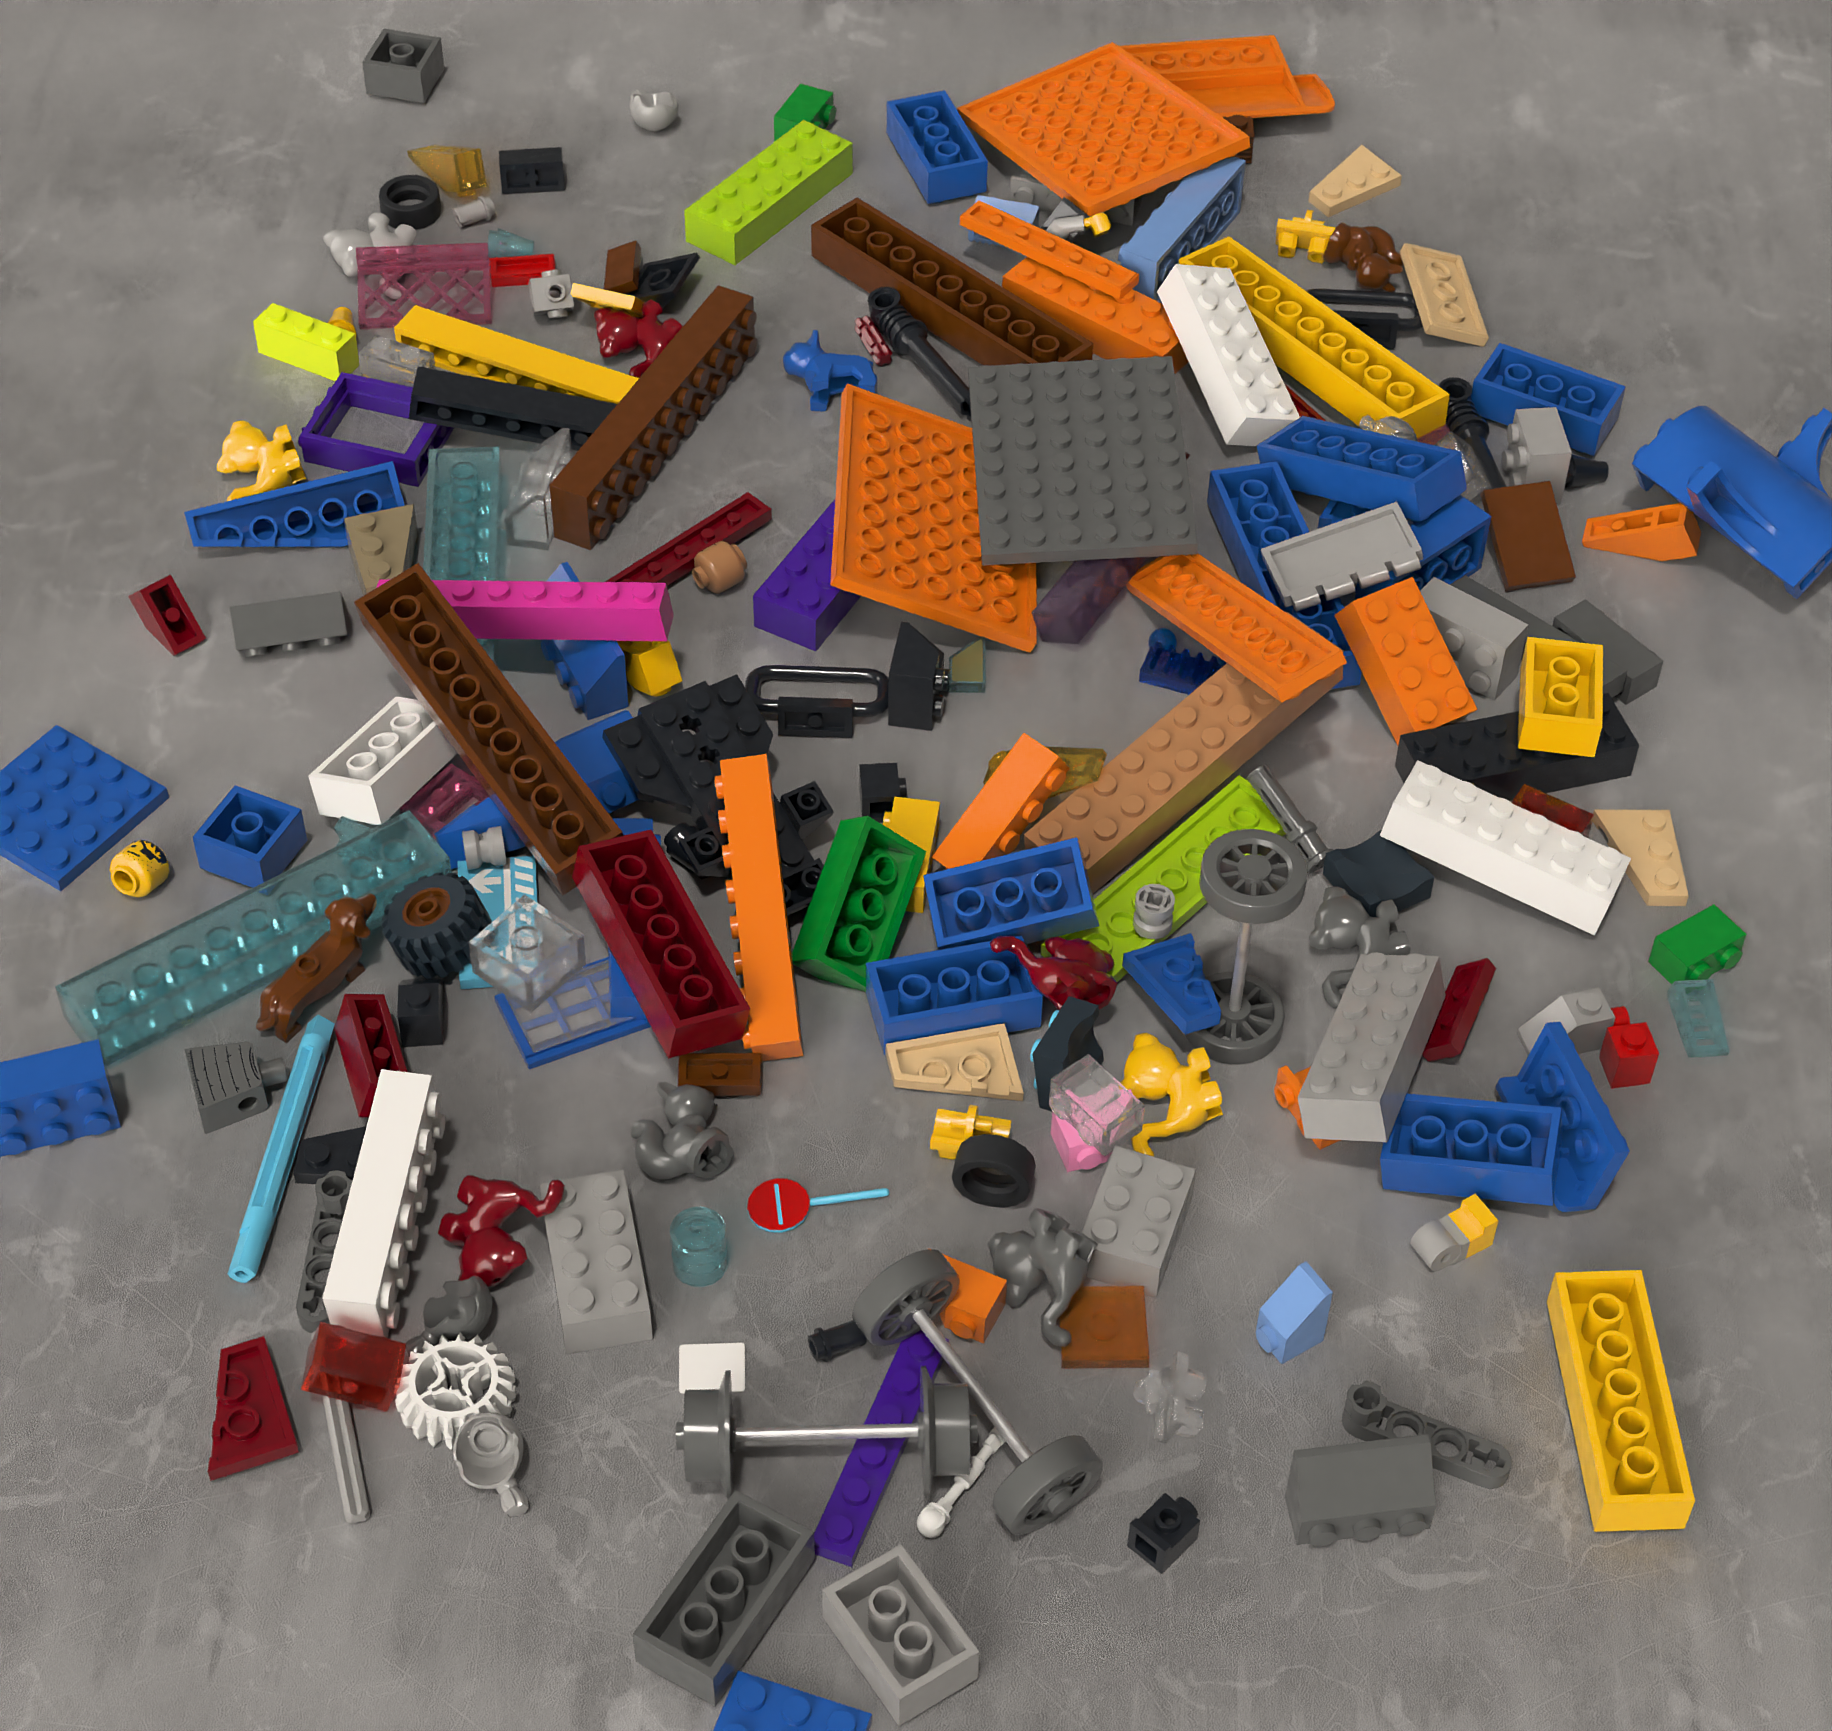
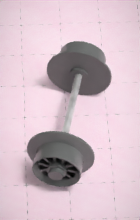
[676,1366,978,1500]

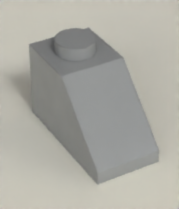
[1517,987,1615,1055]

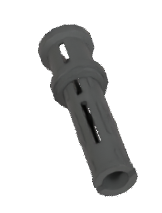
[1246,764,1333,874]

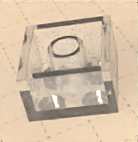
[469,894,586,1013]

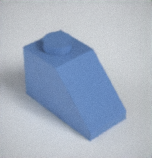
[1256,1261,1333,1365]

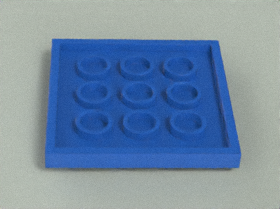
[0,725,169,891]

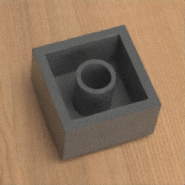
[362,28,444,103]

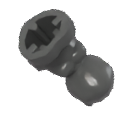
[631,1082,734,1180]

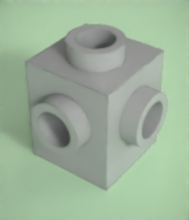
[528,270,579,319]

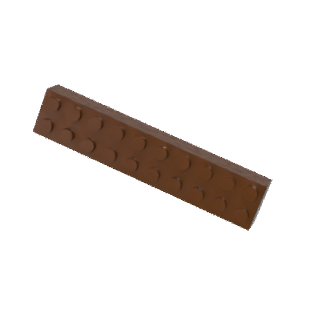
[811,197,1093,366]
[549,285,757,550]
[354,563,623,895]

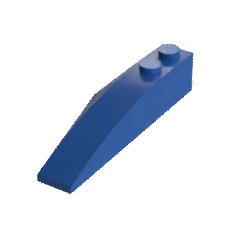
[184,461,405,547]
[434,710,639,870]

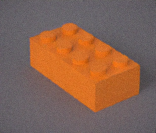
[1335,577,1478,746]

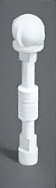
[917,1426,1006,1538]

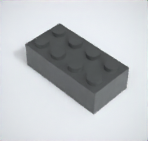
[633,1490,815,1706]

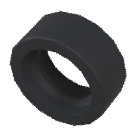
[379,175,441,230]
[951,1134,1036,1208]

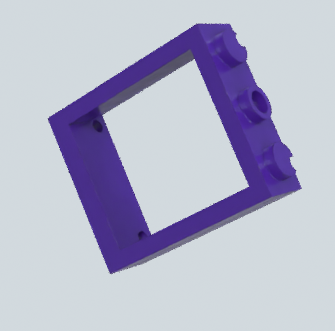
[298,372,454,487]

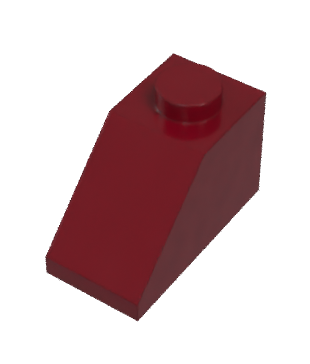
[128,574,207,656]

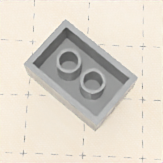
[1420,577,1529,701]
[1081,1146,1196,1298]
[822,1544,980,1726]

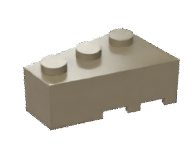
[344,504,418,596]

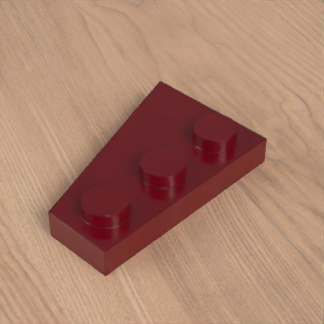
[208,1336,299,1481]

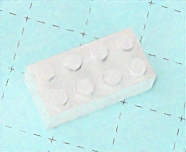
[308,697,457,825]

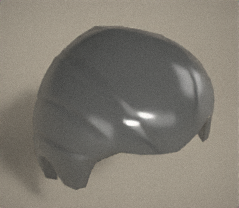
[405,1276,492,1357]

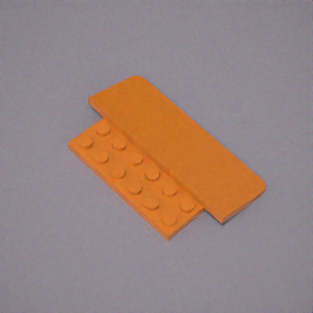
[1119,35,1335,118]

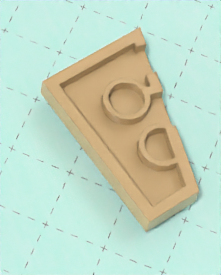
[1308,145,1402,218]
[1591,809,1689,906]
[885,1023,1024,1101]

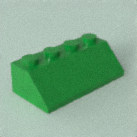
[792,816,927,992]

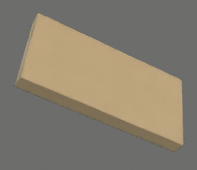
[1400,243,1489,347]

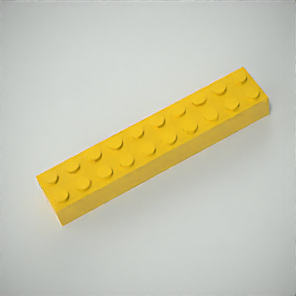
[1178,236,1450,441]

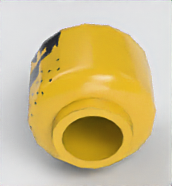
[110,840,170,898]

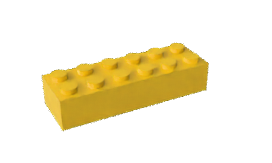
[1547,1270,1695,1532]

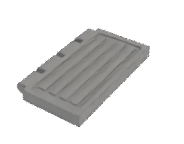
[1261,502,1423,612]

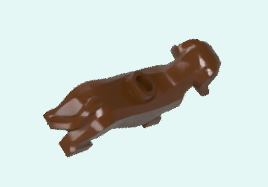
[256,893,377,1044]

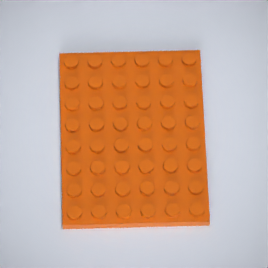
[957,42,1250,217]
[830,383,1037,653]

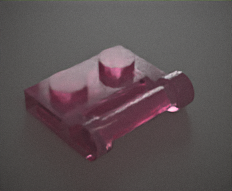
[399,764,489,839]

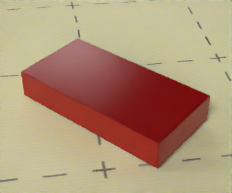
[490,254,556,287]

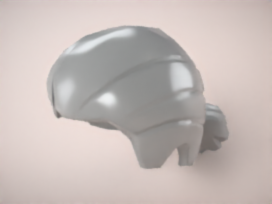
[630,88,678,132]
[453,1413,529,1517]

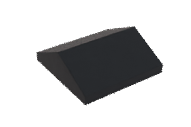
[626,253,700,309]

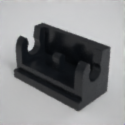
[499,147,565,194]

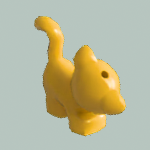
[217,420,306,501]
[1118,1033,1223,1157]

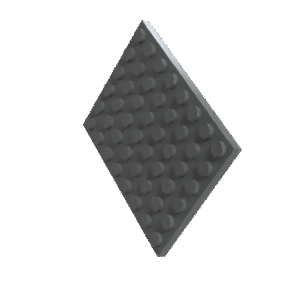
[968,356,1198,565]

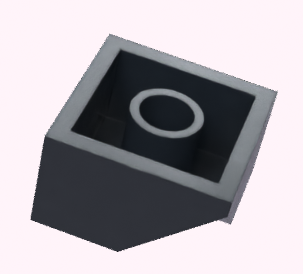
[888,622,950,731]

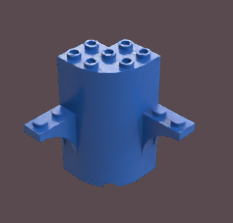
[1631,406,1832,599]

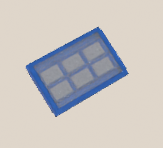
[494,957,651,1069]

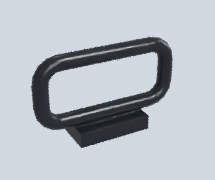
[1306,289,1423,349]
[745,665,889,738]

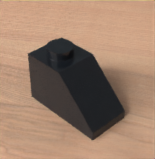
[397,977,444,1047]

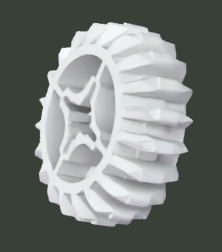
[395,1332,516,1450]

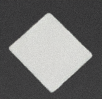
[679,1343,745,1394]

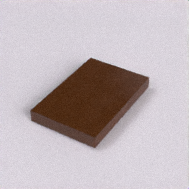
[1480,481,1576,591]

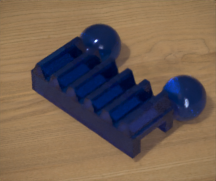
[1139,628,1226,695]

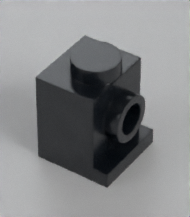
[1127,1493,1200,1574]

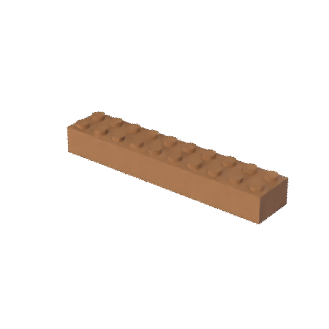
[1024,612,1343,895]

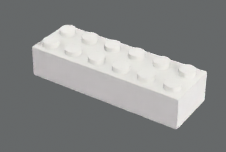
[1157,264,1300,446]
[1380,760,1631,935]
[323,1069,445,1344]

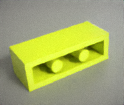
[253,303,360,381]

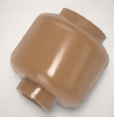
[692,541,747,594]

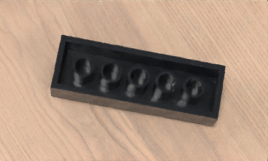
[1395,693,1639,801]

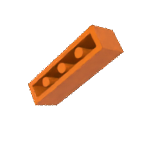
[932,733,1070,869]

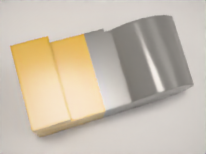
[1411,1194,1498,1271]

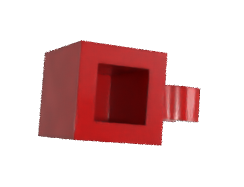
[1599,1006,1659,1089]

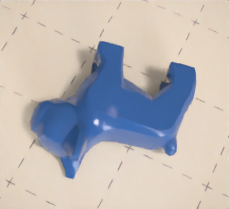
[783,330,878,411]

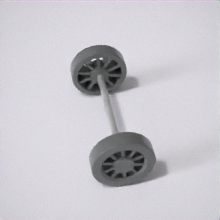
[1185,829,1308,1064]

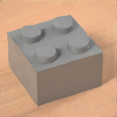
[1502,407,1572,505]

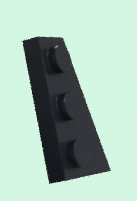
[293,1126,367,1184]

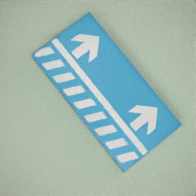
[457,856,541,989]

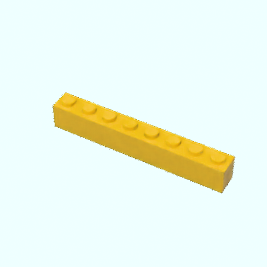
[394,305,639,404]

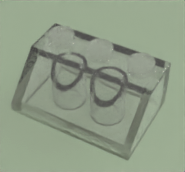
[501,428,572,551]

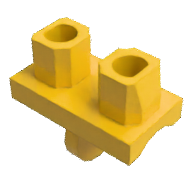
[1275,210,1335,263]
[930,1105,1011,1160]

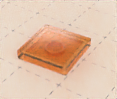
[1058,1286,1150,1369]

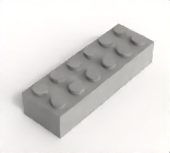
[1297,953,1446,1142]

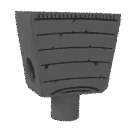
[184,1042,288,1134]

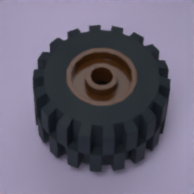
[381,872,493,979]

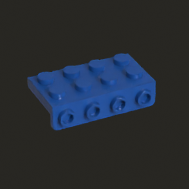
[1496,1022,1630,1212]

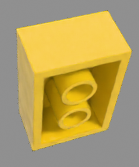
[1518,637,1603,757]

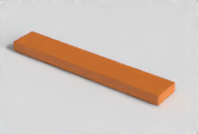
[960,200,1139,300]

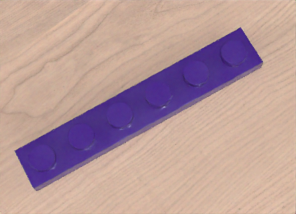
[814,1330,949,1567]

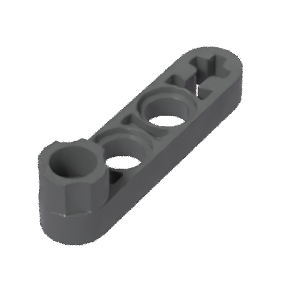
[296,1170,353,1333]
[1342,1381,1512,1489]

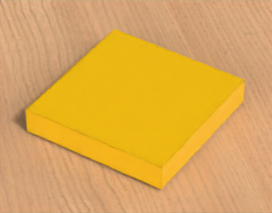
[571,283,645,318]

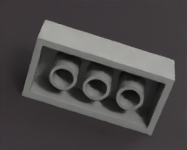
[539,1170,653,1354]

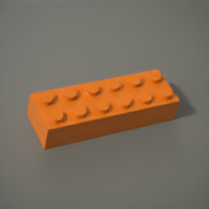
[1002,257,1189,374]

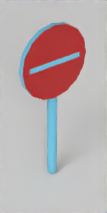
[747,1178,890,1233]

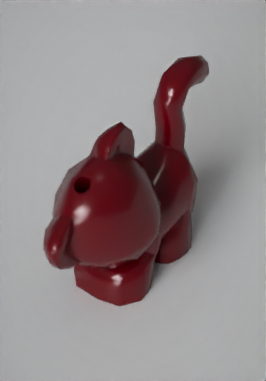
[594,299,683,378]
[990,936,1118,1010]
[438,1175,565,1287]

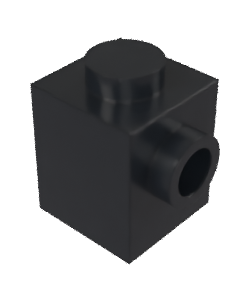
[859,763,907,823]

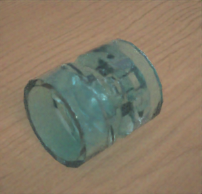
[670,1207,728,1287]

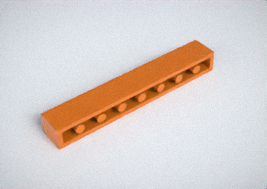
[714,754,803,1062]

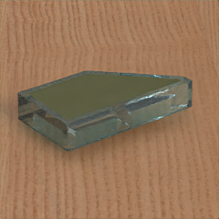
[949,636,986,693]

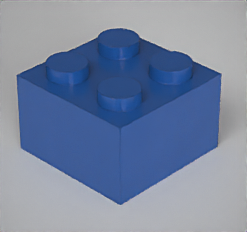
[193,785,307,893]

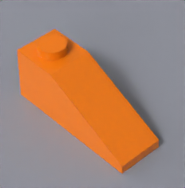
[1582,503,1701,561]

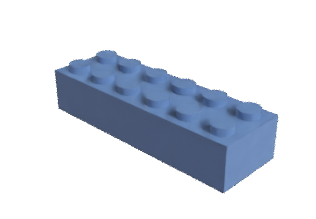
[1118,156,1246,303]

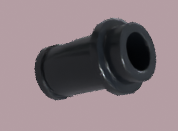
[808,1320,867,1362]

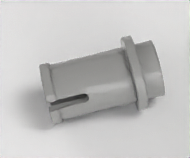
[452,195,496,228]

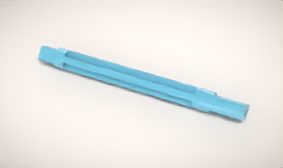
[227,1014,335,1283]

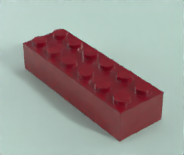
[572,829,750,1059]

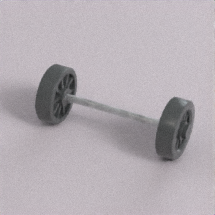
[852,1249,1103,1535]

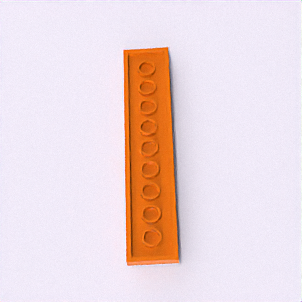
[1123,553,1347,703]

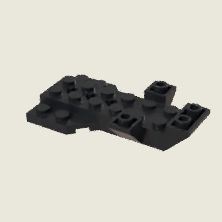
[602,674,834,916]

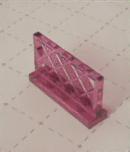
[356,243,492,329]

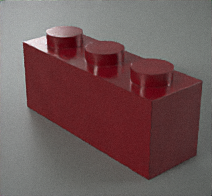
[334,994,407,1117]

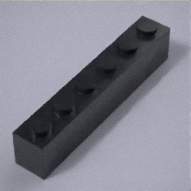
[409,366,617,451]

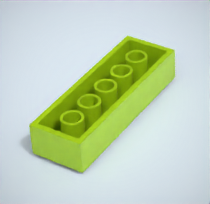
[684,120,853,266]

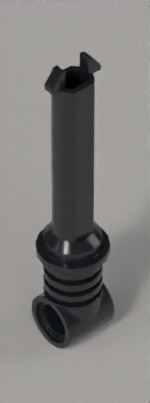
[868,287,971,421]
[1439,377,1507,491]

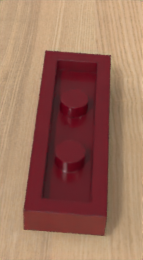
[1422,958,1497,1062]

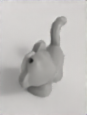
[323,212,418,300]

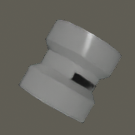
[462,826,506,870]
[1133,884,1175,939]

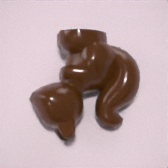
[1323,222,1403,292]

